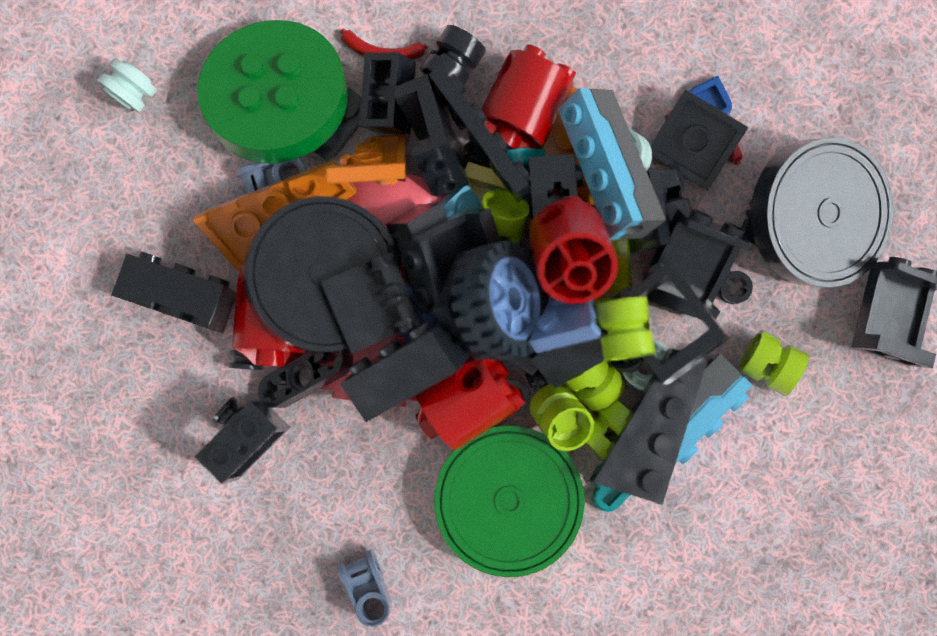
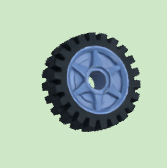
[451,241,549,360]

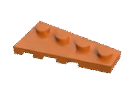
[193,160,357,273]

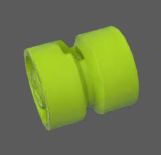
[480,189,529,244]
[596,297,655,361]
[738,330,809,396]
[565,361,625,411]
[530,384,594,451]
[585,400,630,461]

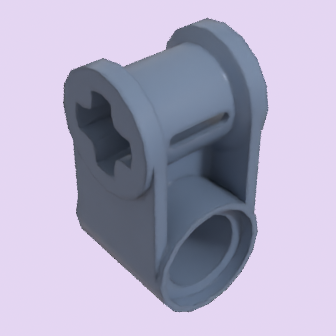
[236,159,308,194]
[336,550,393,627]

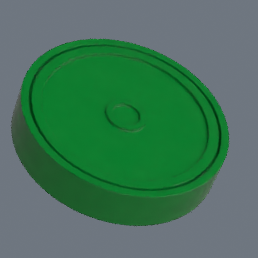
[197,20,348,163]
[434,425,585,577]

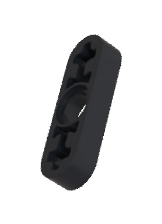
[258,348,353,408]

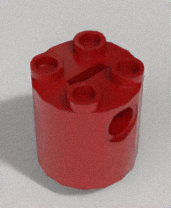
[481,44,576,150]
[529,196,618,304]
[232,267,307,367]
[415,355,526,451]

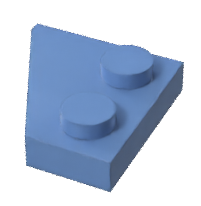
[529,296,601,353]

